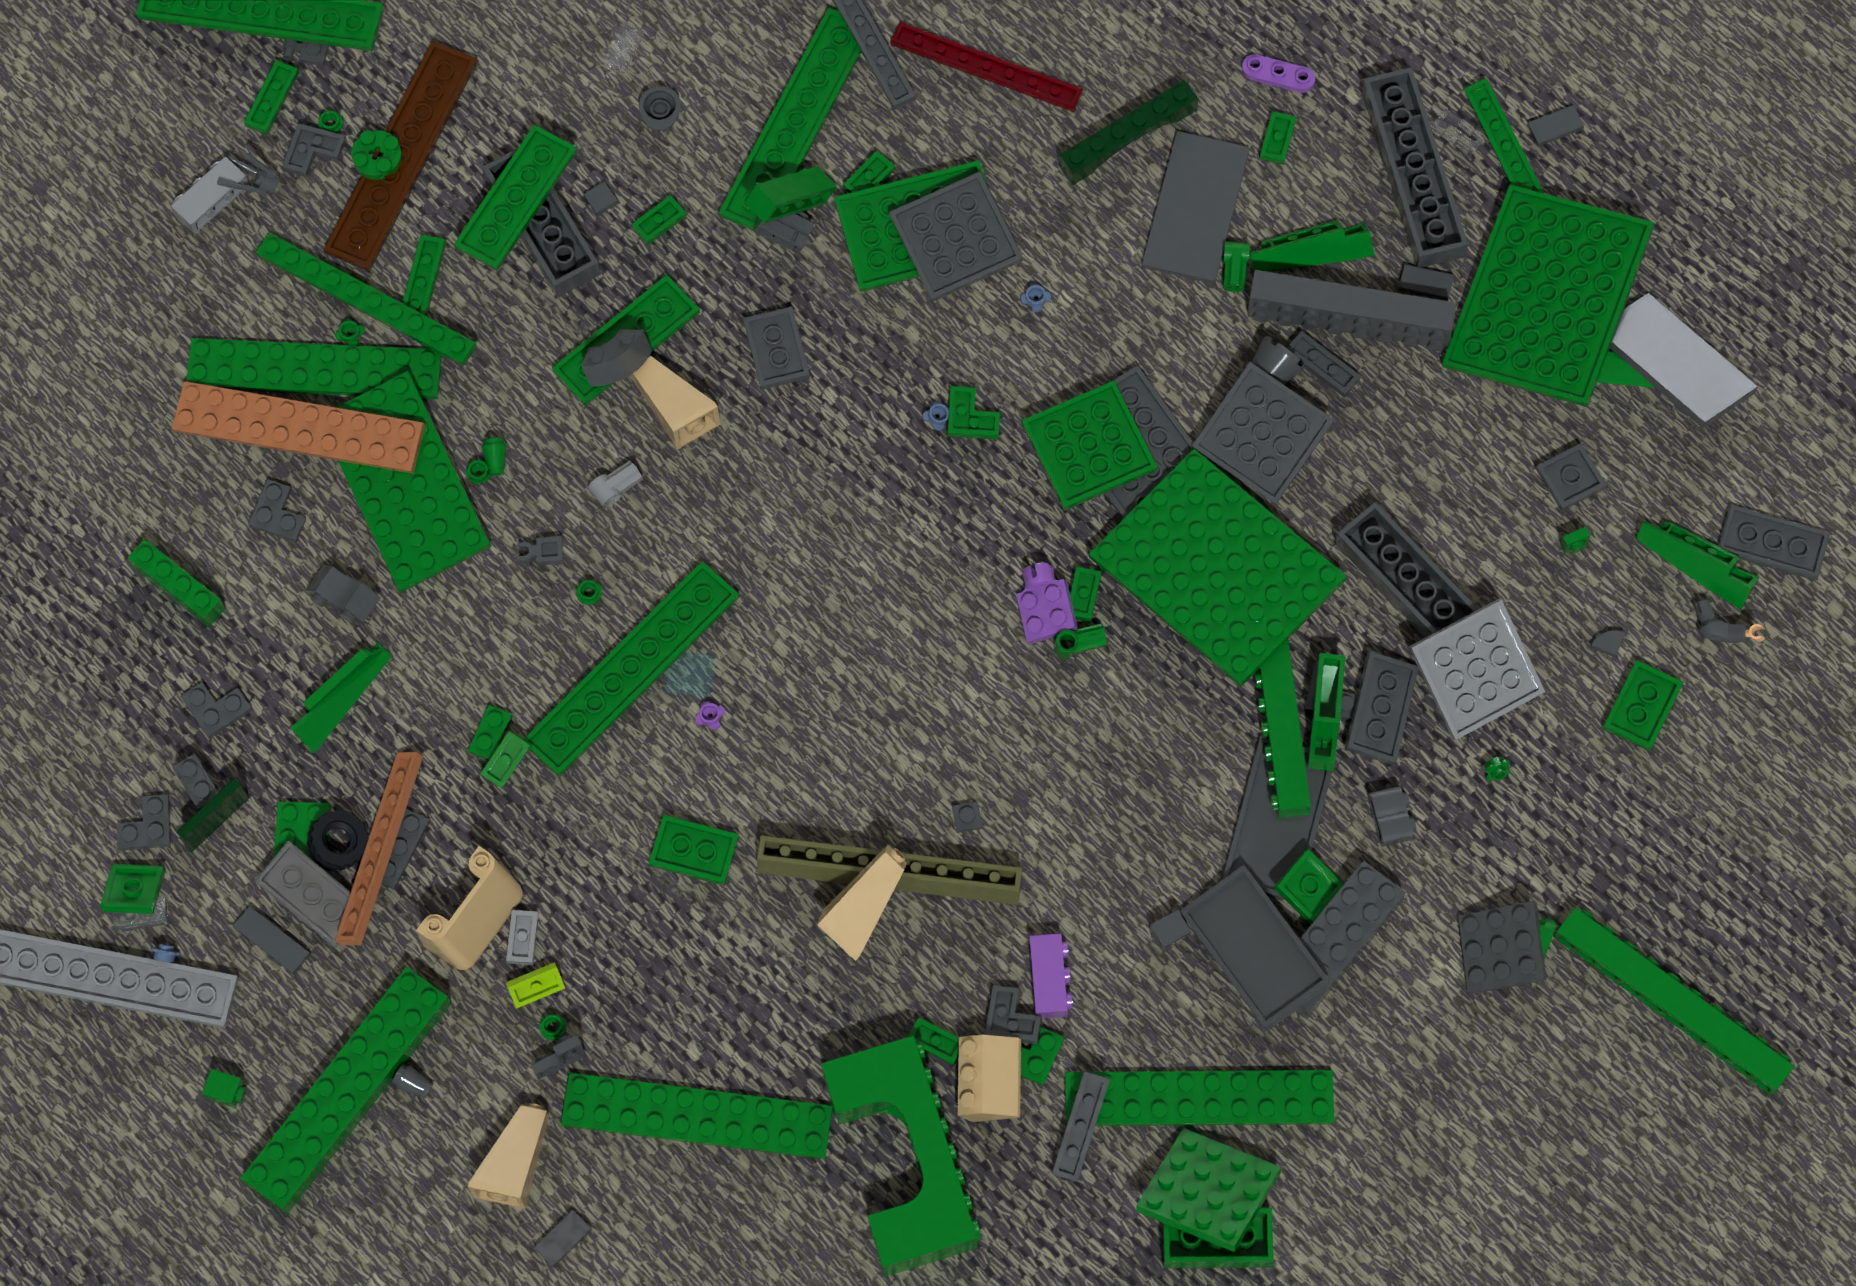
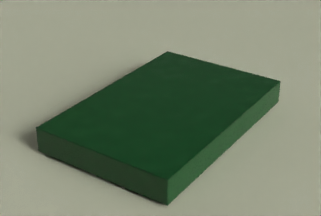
[177,778,249,853]

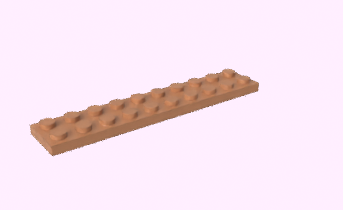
[172,381,426,474]

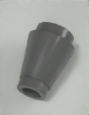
[392,1064,433,1099]

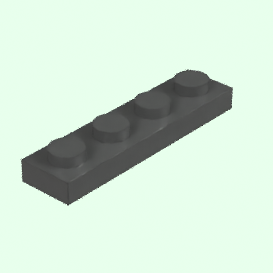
[1052,1070,1110,1182]

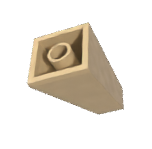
[631,356,721,449]
[817,845,907,961]
[468,1103,549,1209]

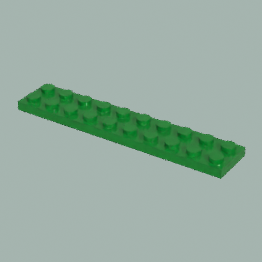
[136,0,385,51]
[719,8,861,233]
[186,338,442,400]
[524,561,740,777]
[1065,1070,1334,1126]
[561,1073,833,1160]

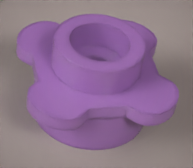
[695,701,725,730]

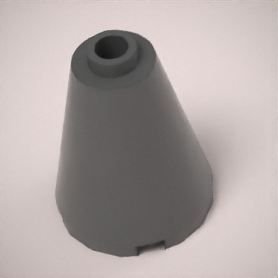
[1251,335,1305,385]

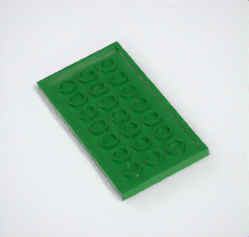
[336,371,492,593]

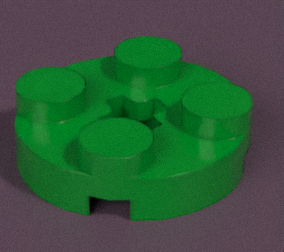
[351,130,402,180]

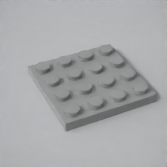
[1409,599,1545,740]

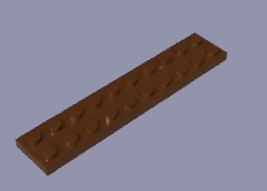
[324,41,478,272]

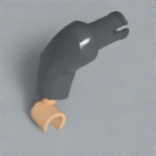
[1694,599,1765,643]

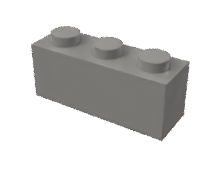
[171,156,249,234]

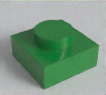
[1560,527,1590,553]

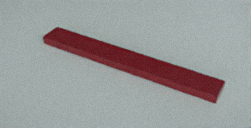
[890,22,1083,112]

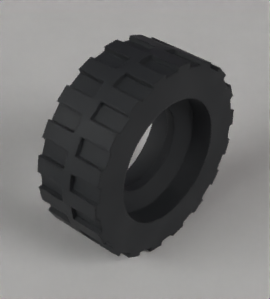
[307,810,368,871]

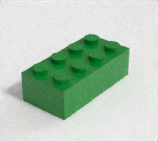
[1163,1208,1274,1268]

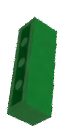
[745,166,837,223]
[127,539,225,628]

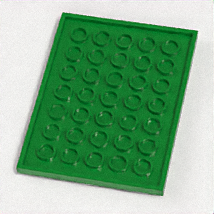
[1442,185,1655,407]
[1089,449,1347,687]

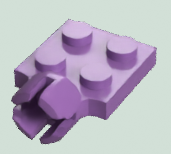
[1016,563,1078,644]

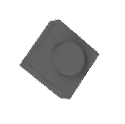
[952,802,982,833]

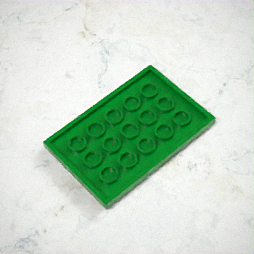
[834,160,986,292]

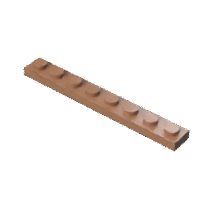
[335,752,423,945]

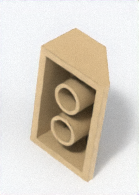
[958,1035,1021,1122]

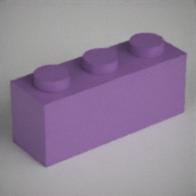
[1030,934,1072,1019]

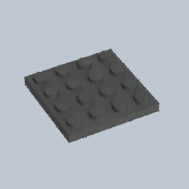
[889,172,1023,302]
[1192,362,1335,504]

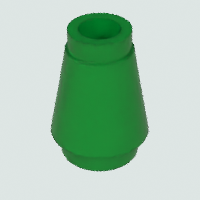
[482,438,507,476]

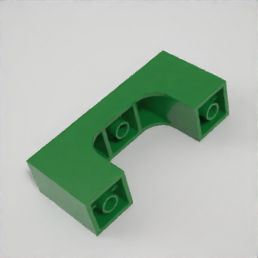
[821,1036,981,1277]

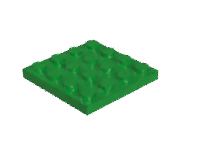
[1021,381,1158,511]
[1136,1128,1281,1252]

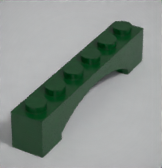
[1059,80,1198,185]

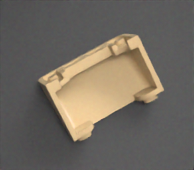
[416,846,523,970]

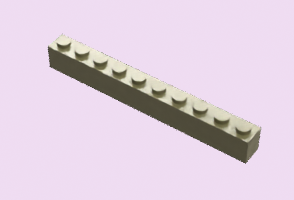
[757,836,1022,905]

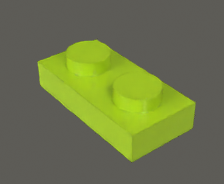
[506,962,565,1009]

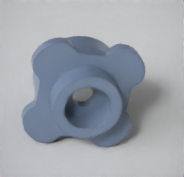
[1021,284,1051,312]
[922,401,949,431]
[151,944,180,963]

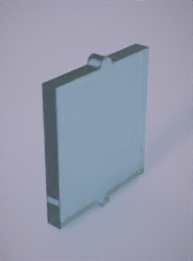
[664,653,714,696]

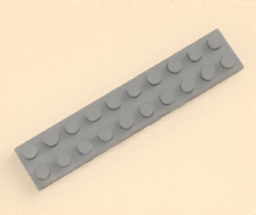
[0,930,239,1029]

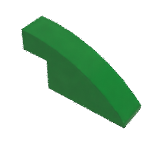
[1308,653,1346,772]

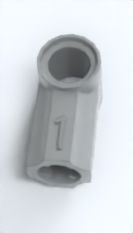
[588,461,643,508]

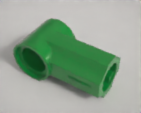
[1223,241,1250,292]
[1054,624,1107,658]

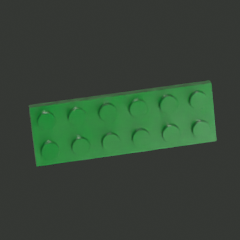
[454,124,578,271]
[552,275,700,406]

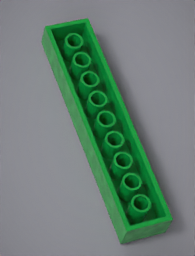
[241,966,451,1215]

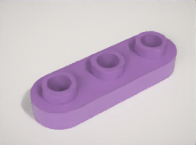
[1242,54,1315,93]

